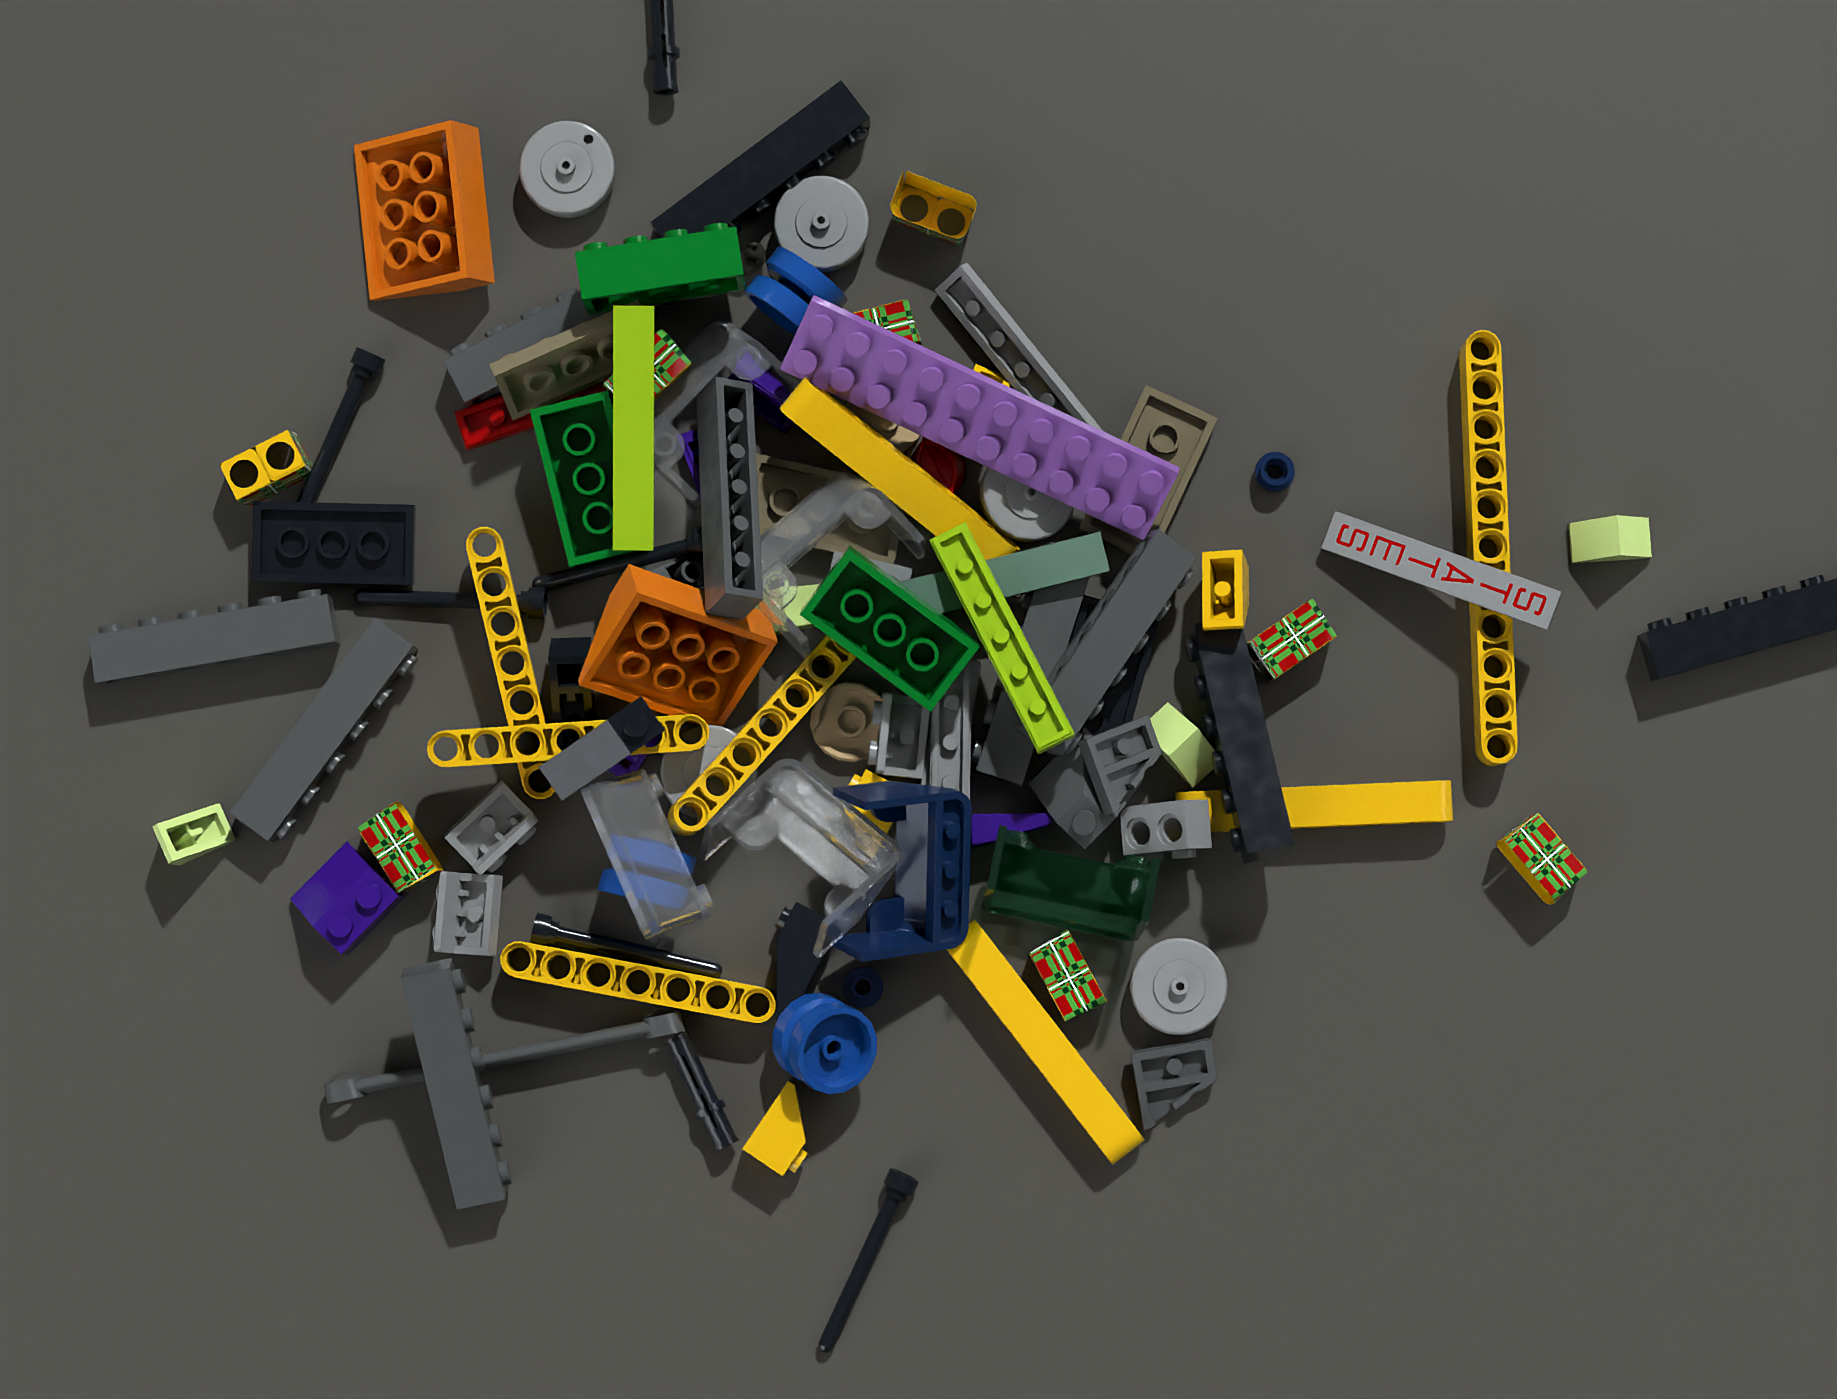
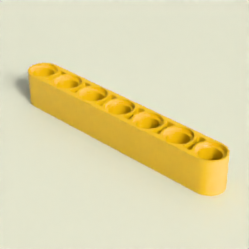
[780,377,1020,560]
[466,527,555,799]
[667,635,856,836]
[427,714,710,767]
[1175,780,1453,832]
[947,919,1145,1165]
[500,941,777,1023]

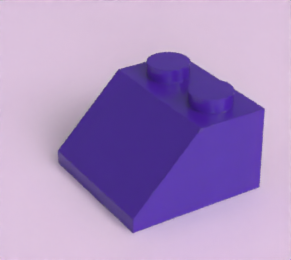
[290,841,405,955]

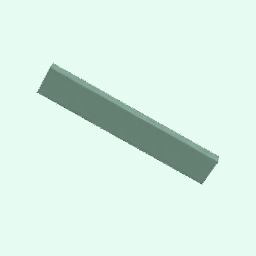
[900,532,1110,613]

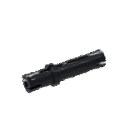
[648,0,680,95]
[664,1031,739,1152]

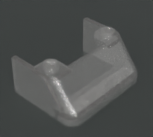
[654,321,801,510]
[757,472,925,659]
[699,759,900,958]
[580,768,714,948]

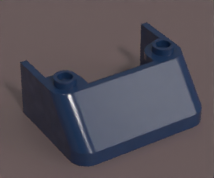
[830,781,972,962]

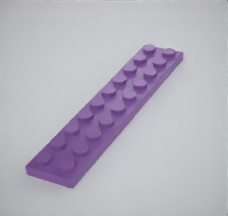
[780,295,1180,540]

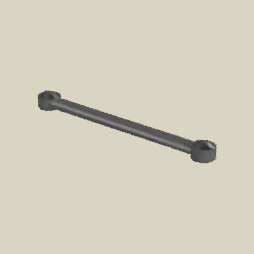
[324,1007,685,1104]

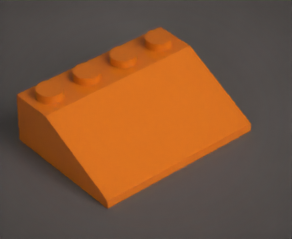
[354,120,495,301]
[578,564,778,727]

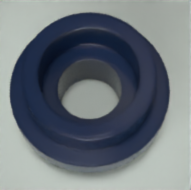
[1255,452,1295,492]
[843,967,883,1008]

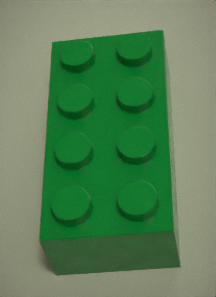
[575,223,746,315]
[530,391,639,568]
[800,545,980,712]

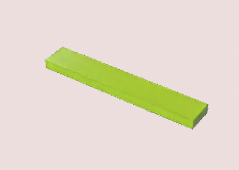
[613,305,655,551]
[929,522,1075,755]

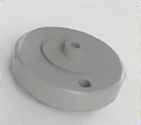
[519,121,616,218]
[774,176,869,273]
[979,467,1074,542]
[660,725,758,822]
[1130,938,1228,1035]

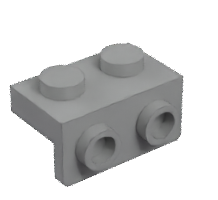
[868,692,930,780]
[443,780,538,876]
[432,871,503,957]

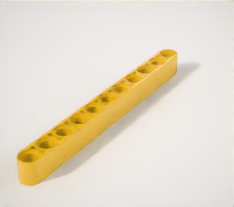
[1459,330,1518,766]

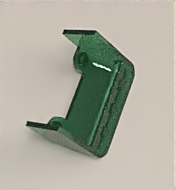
[981,825,1161,941]

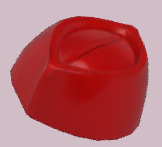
[910,437,966,494]

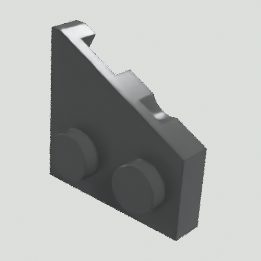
[1078,715,1162,815]
[1130,1037,1218,1130]

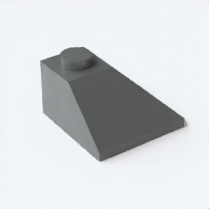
[1028,727,1142,849]

